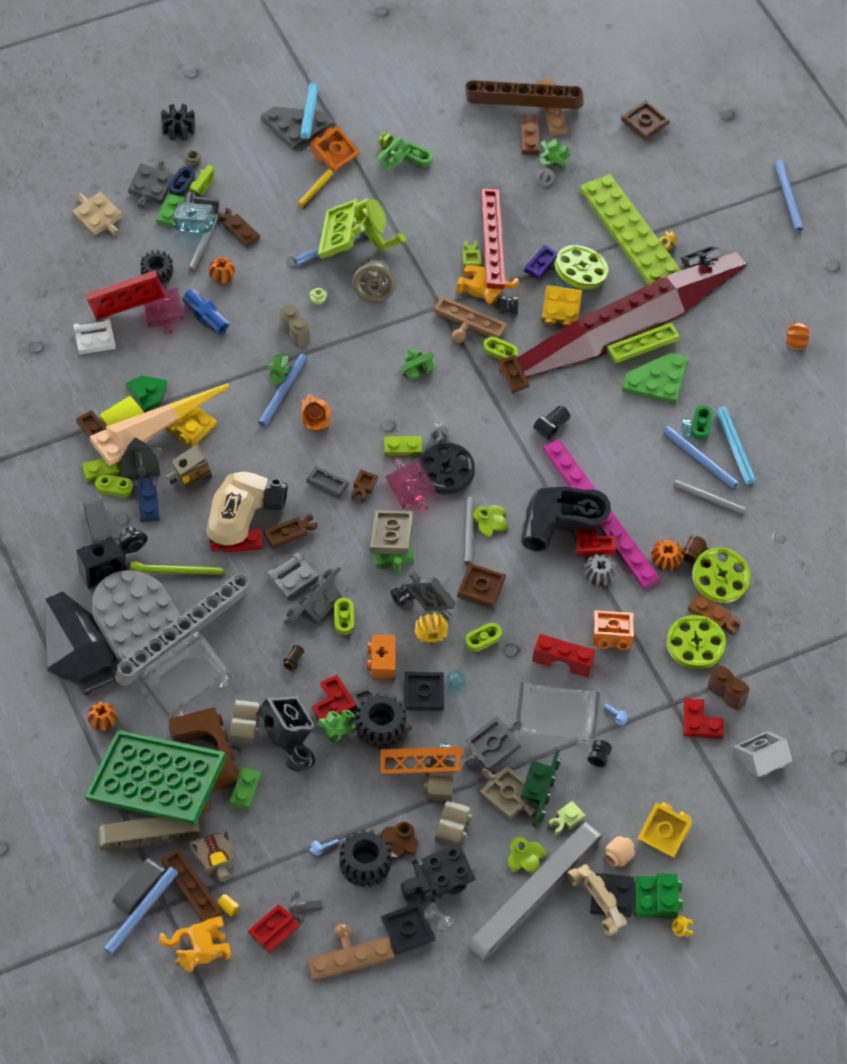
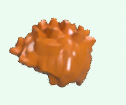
[301,394,332,431]

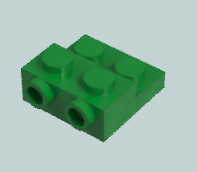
[635,873,683,919]

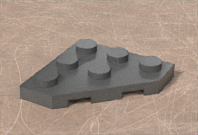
[261,107,334,150]

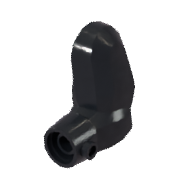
[521,486,611,552]

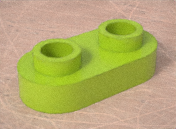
[483,337,518,360]
[95,475,133,498]
[334,598,354,635]
[465,623,502,652]

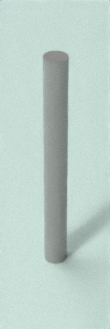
[188,214,218,272]
[673,480,746,515]
[464,497,474,565]

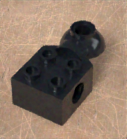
[76,527,148,589]
[256,695,316,772]

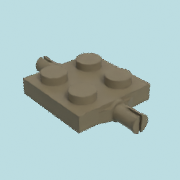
[479,766,537,820]

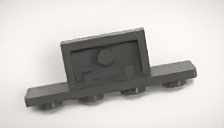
[283,567,342,624]

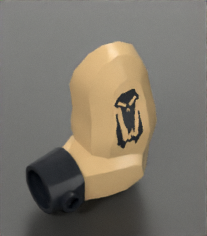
[206,472,288,545]

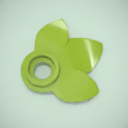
[473,505,508,538]
[508,837,547,874]

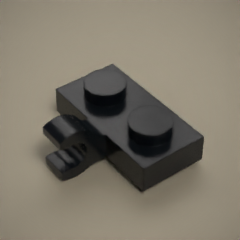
[680,246,721,268]

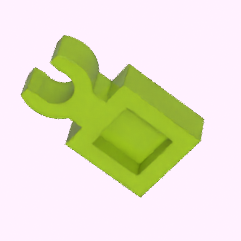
[462,240,482,269]

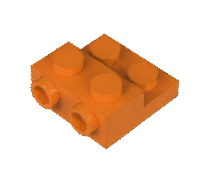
[309,126,360,173]
[593,610,634,651]

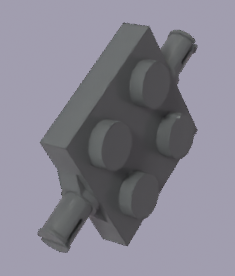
[128,160,174,209]
[404,569,456,620]
[464,716,523,771]

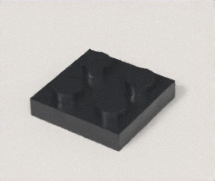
[404,672,444,711]
[590,872,634,918]
[381,902,436,955]

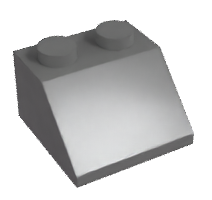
[733,731,793,777]

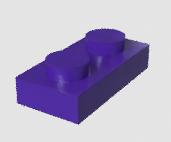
[524,245,558,280]

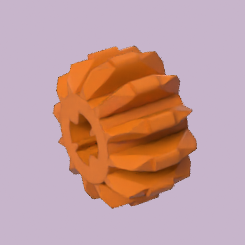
[651,538,684,571]

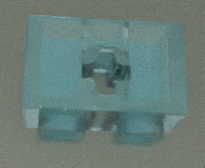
[172,202,216,233]

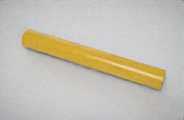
[297,169,333,208]

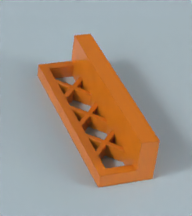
[380,746,464,775]

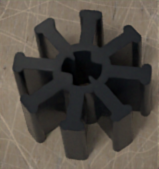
[161,104,195,141]

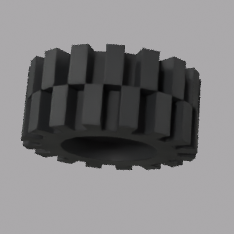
[140,250,173,284]

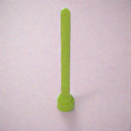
[130,561,224,575]

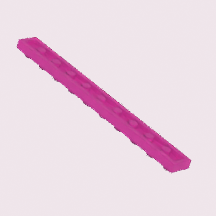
[543,439,660,589]

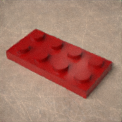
[85,271,166,320]

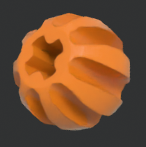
[208,257,235,284]
[786,323,810,350]
[87,701,117,732]

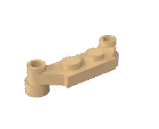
[567,864,627,936]

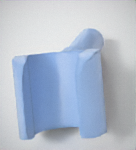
[604,704,627,726]
[310,839,339,857]

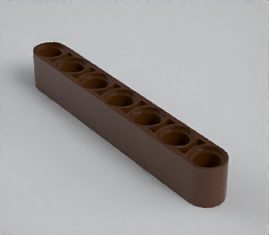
[465,80,584,109]

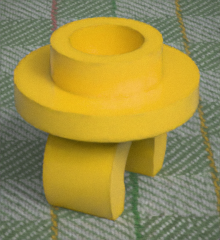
[659,231,678,251]
[672,916,694,937]

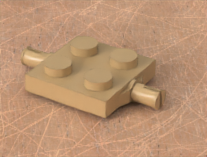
[72,192,123,237]

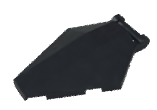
[45,591,117,696]

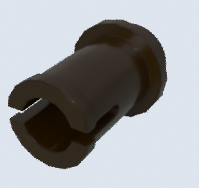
[283,645,304,671]

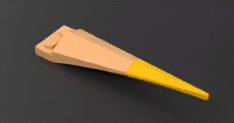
[90,384,229,466]

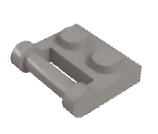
[266,552,318,600]

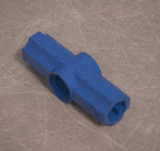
[182,289,229,335]

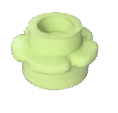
[309,288,327,305]

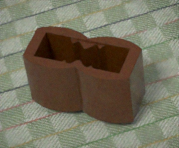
[707,665,750,710]

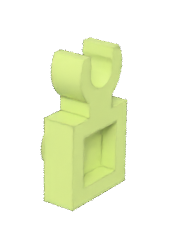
[548,801,585,835]

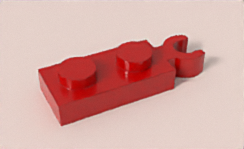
[209,529,263,553]

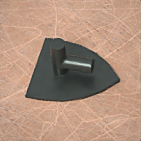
[121,437,160,480]

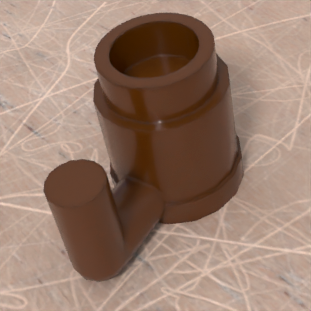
[683,535,710,567]

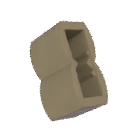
[280,304,309,348]
[229,700,260,745]
[424,758,454,802]
[435,801,473,846]

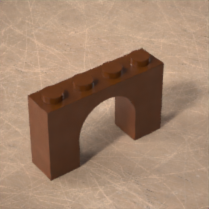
[168,707,239,792]

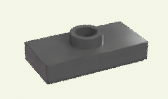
[306,466,349,498]

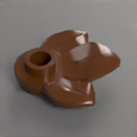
[380,821,418,858]

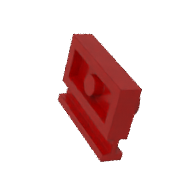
[248,904,300,954]

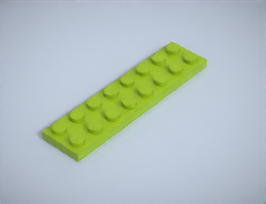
[579,174,682,285]

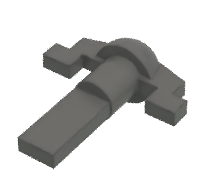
[289,892,322,921]

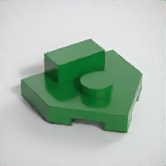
[126,375,167,412]

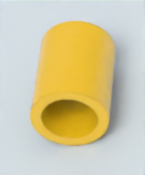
[217,894,240,917]

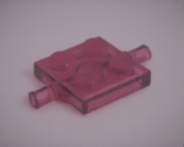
[144,282,185,335]
[385,457,436,511]

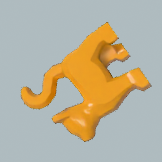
[456,265,519,305]
[159,916,231,972]

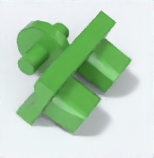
[377,136,412,171]
[540,139,572,167]
[400,348,435,381]
[266,353,291,384]
[317,710,356,742]

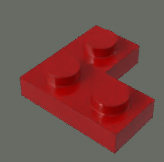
[577,528,616,557]
[312,674,356,720]
[683,698,724,739]

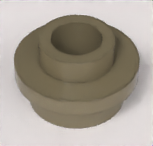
[184,150,202,166]

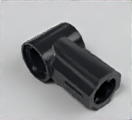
[183,191,220,215]
[533,406,571,440]

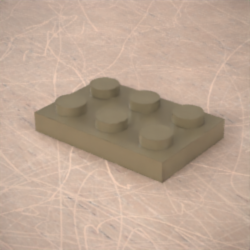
[370,510,413,554]

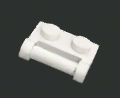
[73,319,116,355]

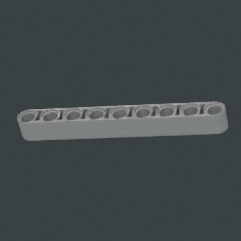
[115,574,249,686]
[467,822,602,961]

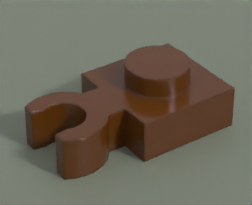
[351,469,378,503]

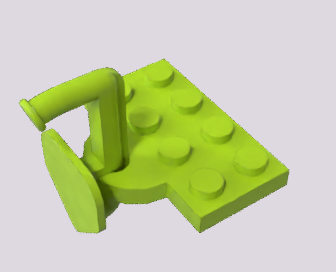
[318,198,406,259]

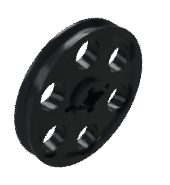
[418,443,475,494]

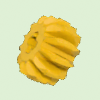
[415,613,448,644]

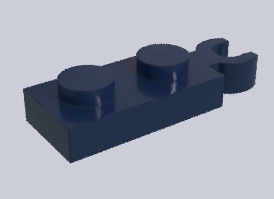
[137,474,160,522]

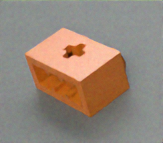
[367,635,396,679]

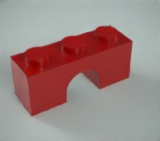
[532,633,596,678]

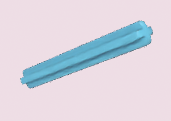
[301,83,318,139]
[717,407,756,485]

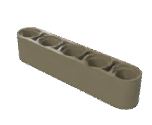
[97,817,201,851]

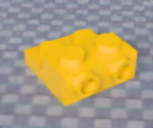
[541,285,582,327]
[165,407,217,447]
[637,802,693,858]

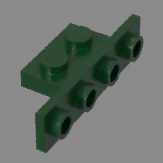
[520,749,561,827]

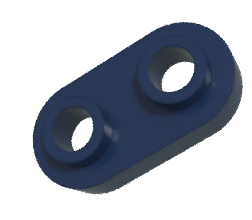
[168,167,195,196]

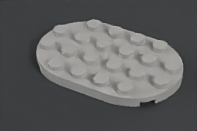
[92,570,189,675]

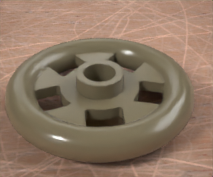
[352,264,396,302]

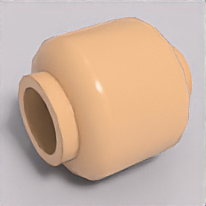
[604,837,635,867]

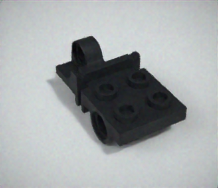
[400,842,476,906]

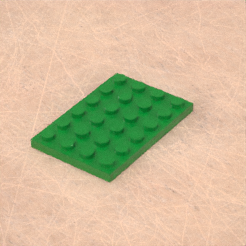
[84,730,227,825]

